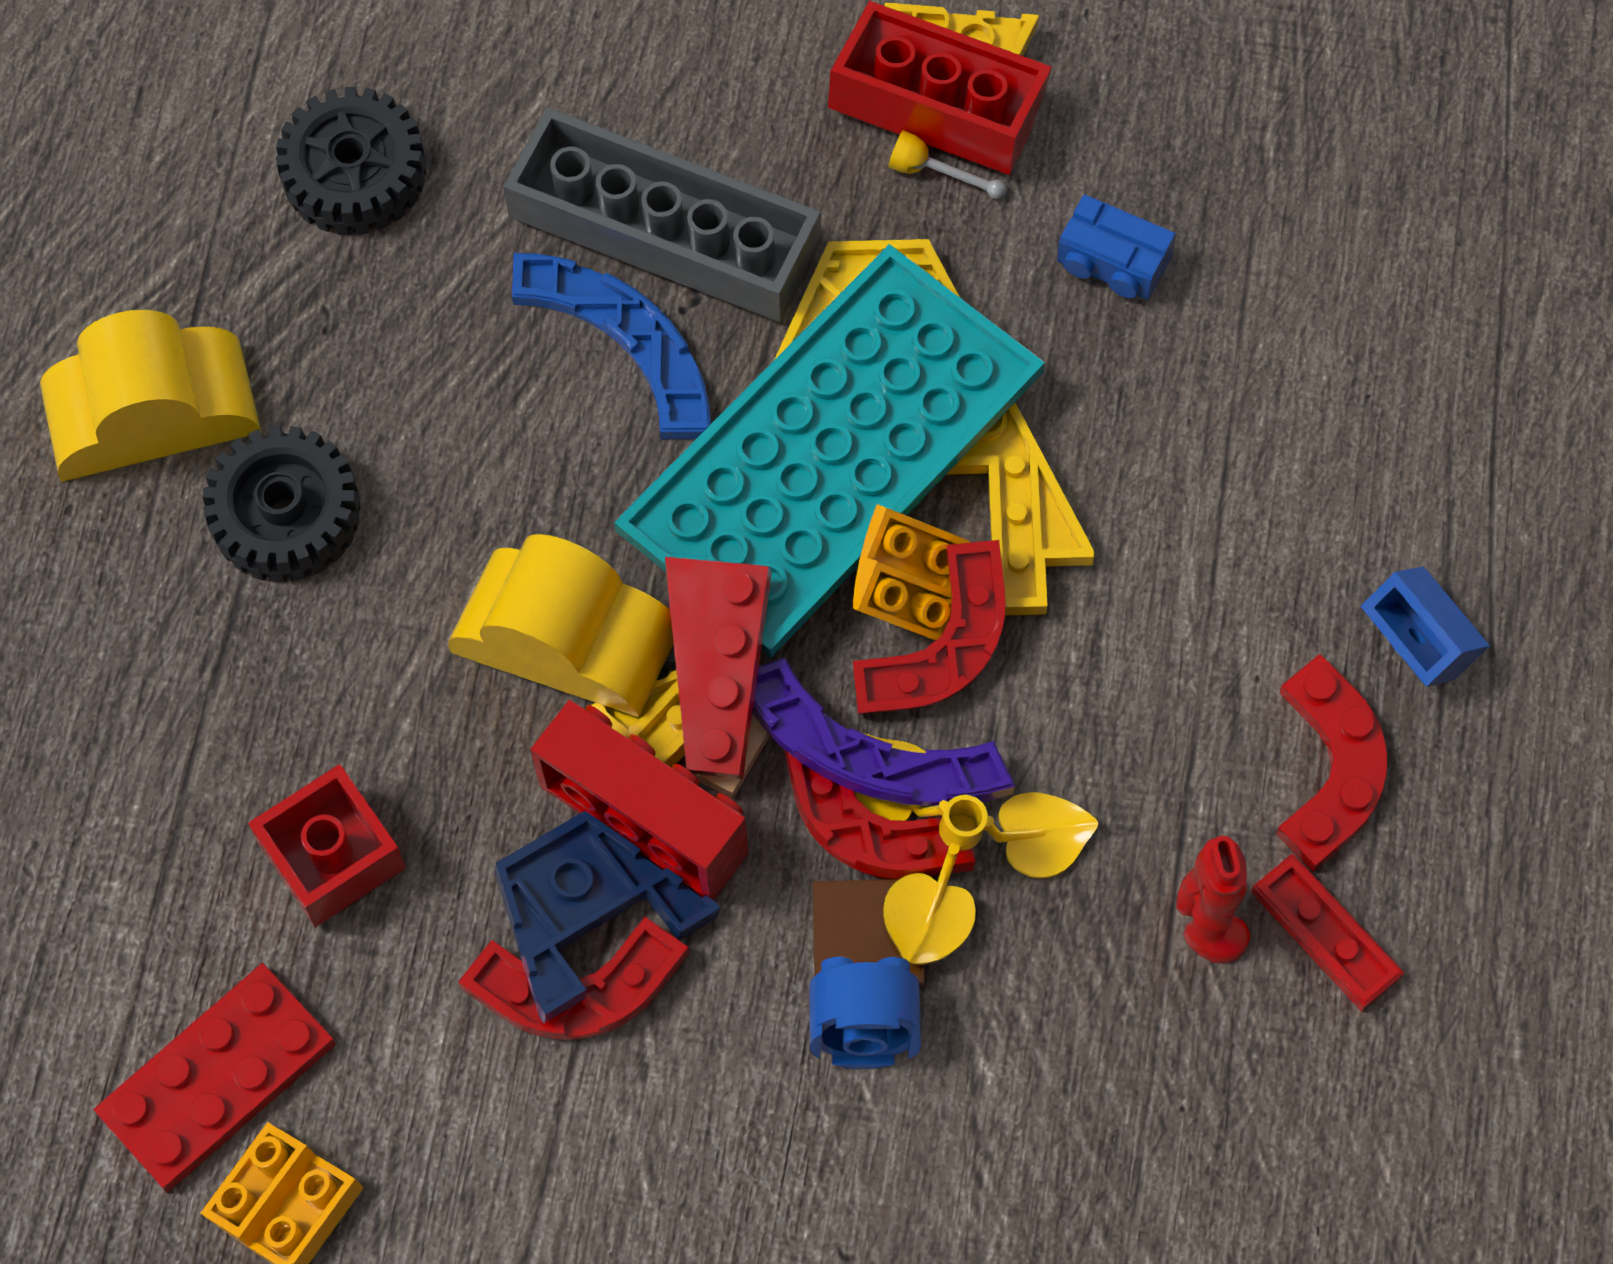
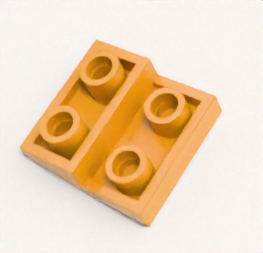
[853,504,970,640]
[200,1122,364,1264]

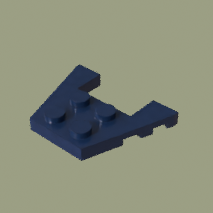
[495,811,720,1023]

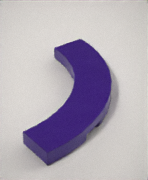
[752,658,1015,806]

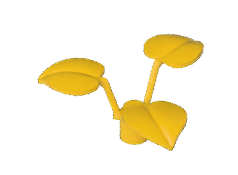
[854,733,1098,965]

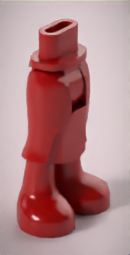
[1176,836,1250,964]

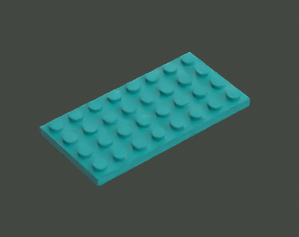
[614,244,1045,658]

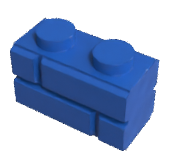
[1057,194,1176,300]

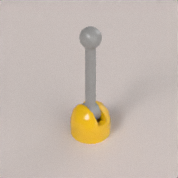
[888,130,1007,199]

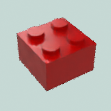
[248,764,406,928]

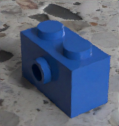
[1360,566,1490,687]

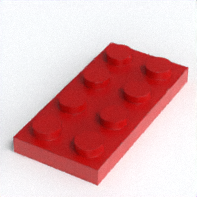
[93,962,336,1193]

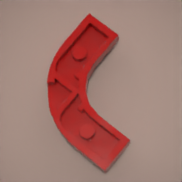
[852,540,1006,715]
[1276,654,1387,872]
[785,750,976,879]
[458,917,689,1040]

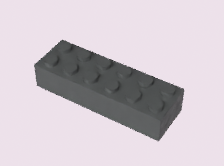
[503,107,821,323]

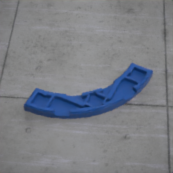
[512,253,711,440]

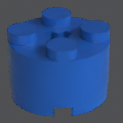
[809,957,921,1069]

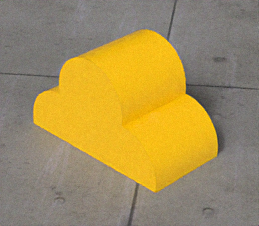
[40,310,261,482]
[448,534,674,717]

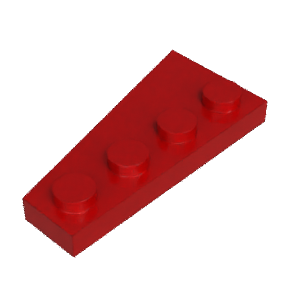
[665,557,772,779]

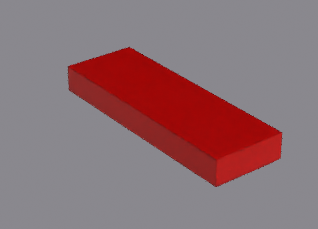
[1251,853,1404,1012]

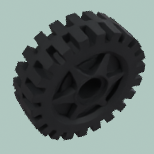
[276,87,427,235]
[202,426,361,582]

